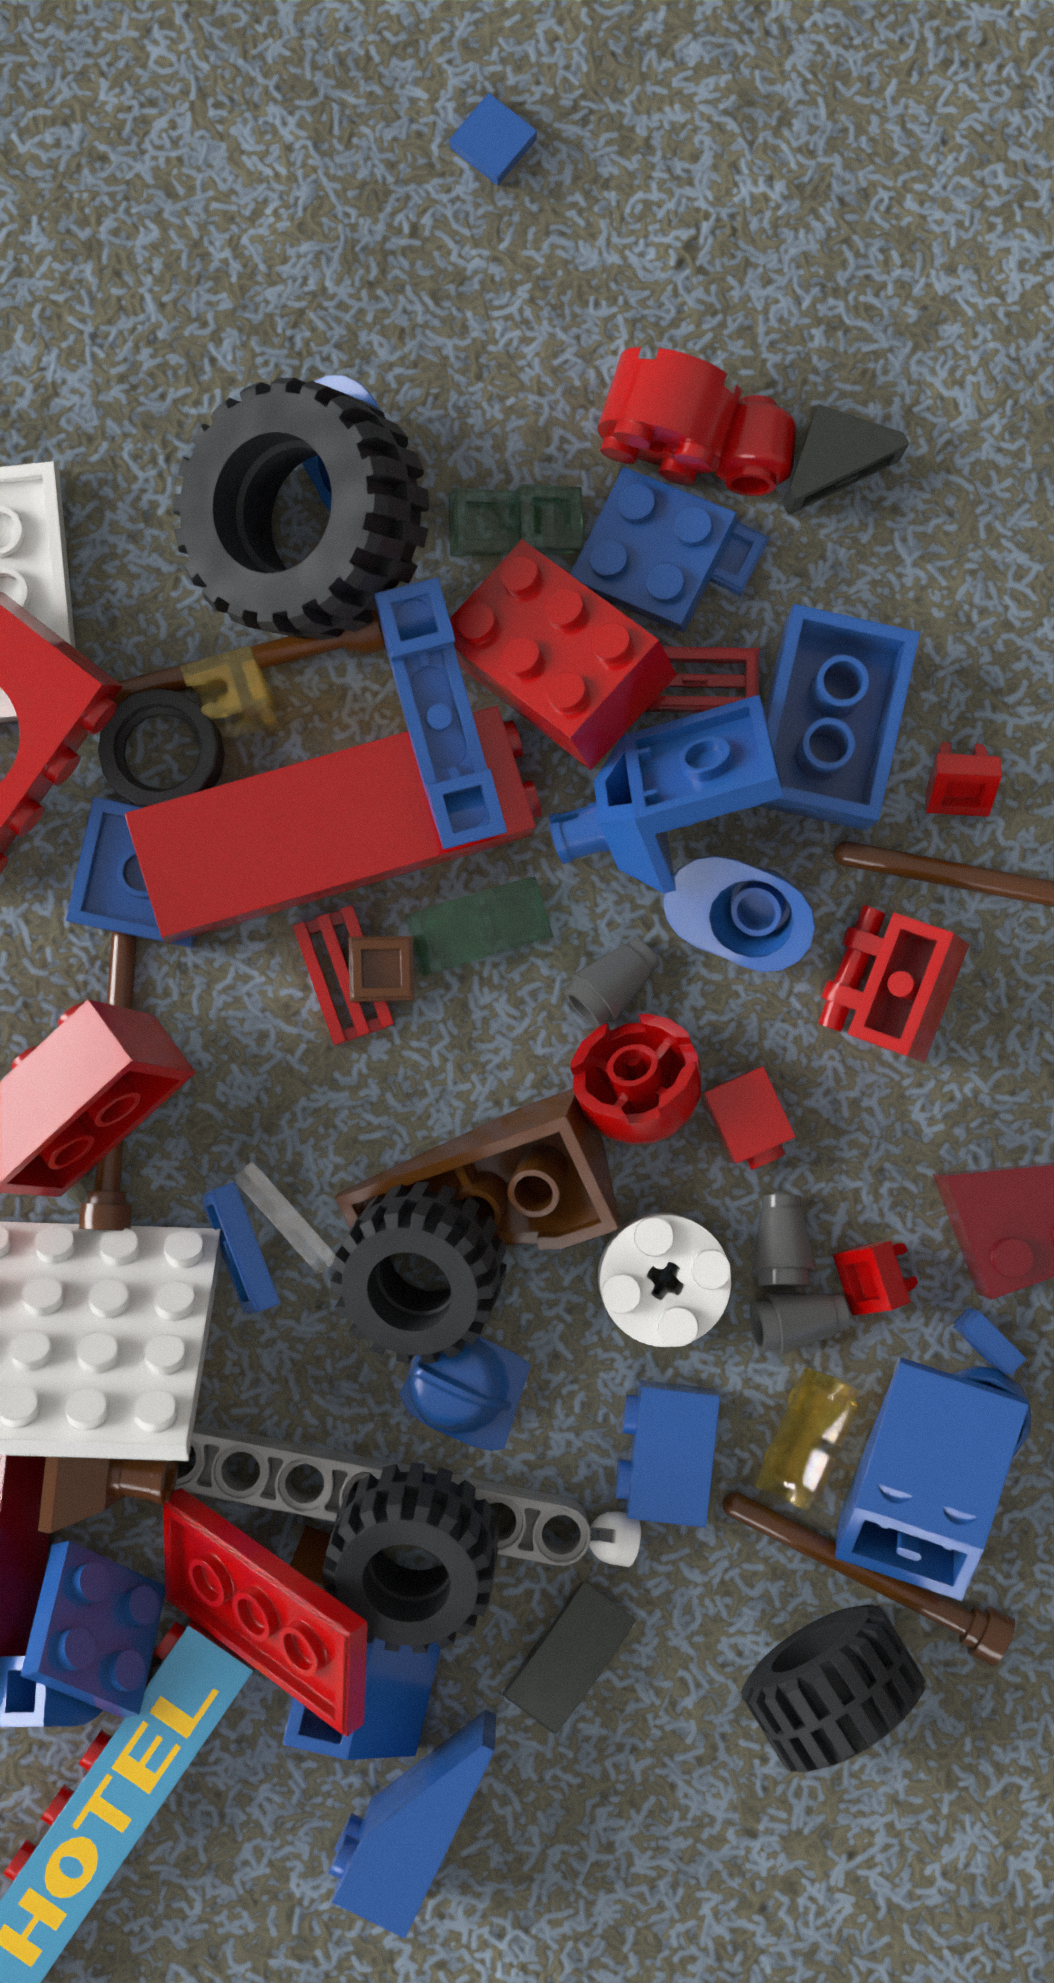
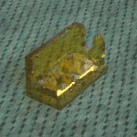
[180,645,283,738]

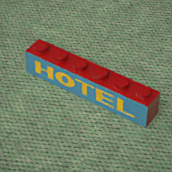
[0,1620,255,1983]

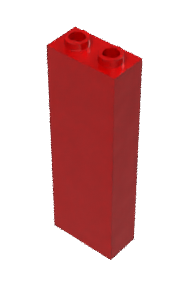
[124,705,542,944]

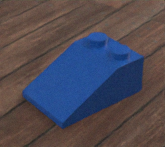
[328,1710,497,1939]

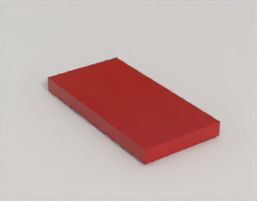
[163,1488,367,1737]

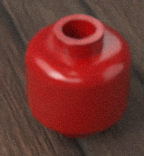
[714,395,797,496]

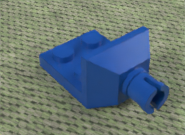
[549,695,784,894]

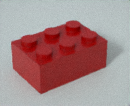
[450,539,677,770]
[0,999,196,1197]

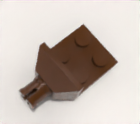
[15,1455,178,1533]

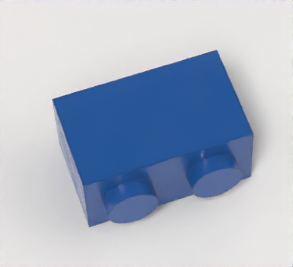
[615,1380,720,1528]

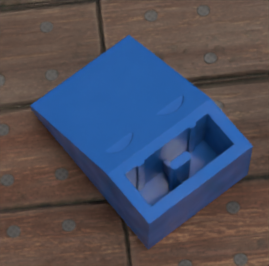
[835,1357,1029,1601]

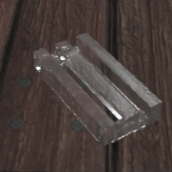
[235,1161,336,1274]

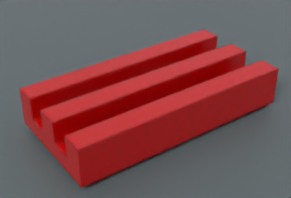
[644,646,759,713]
[292,905,395,1046]

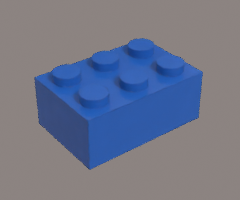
[758,604,920,831]

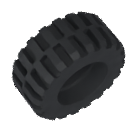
[173,378,430,640]

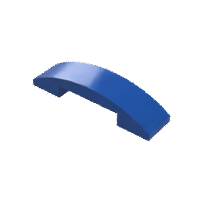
[374,577,507,850]

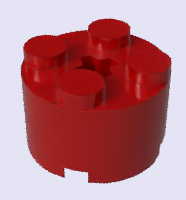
[597,347,742,485]

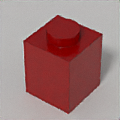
[701,1066,795,1170]

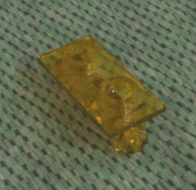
[755,1366,860,1510]

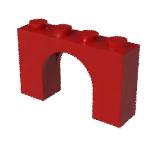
[0,592,123,874]

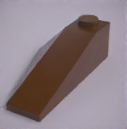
[335,1089,620,1250]

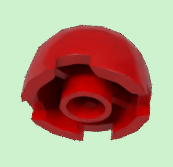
[570,1013,702,1145]

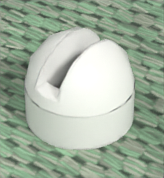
[589,1511,641,1567]

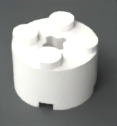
[598,1212,731,1347]

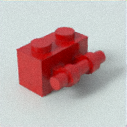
[818,905,970,1064]

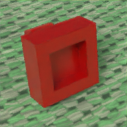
[925,742,1002,817]
[832,1240,918,1316]

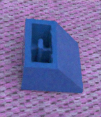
[282,1638,441,1760]

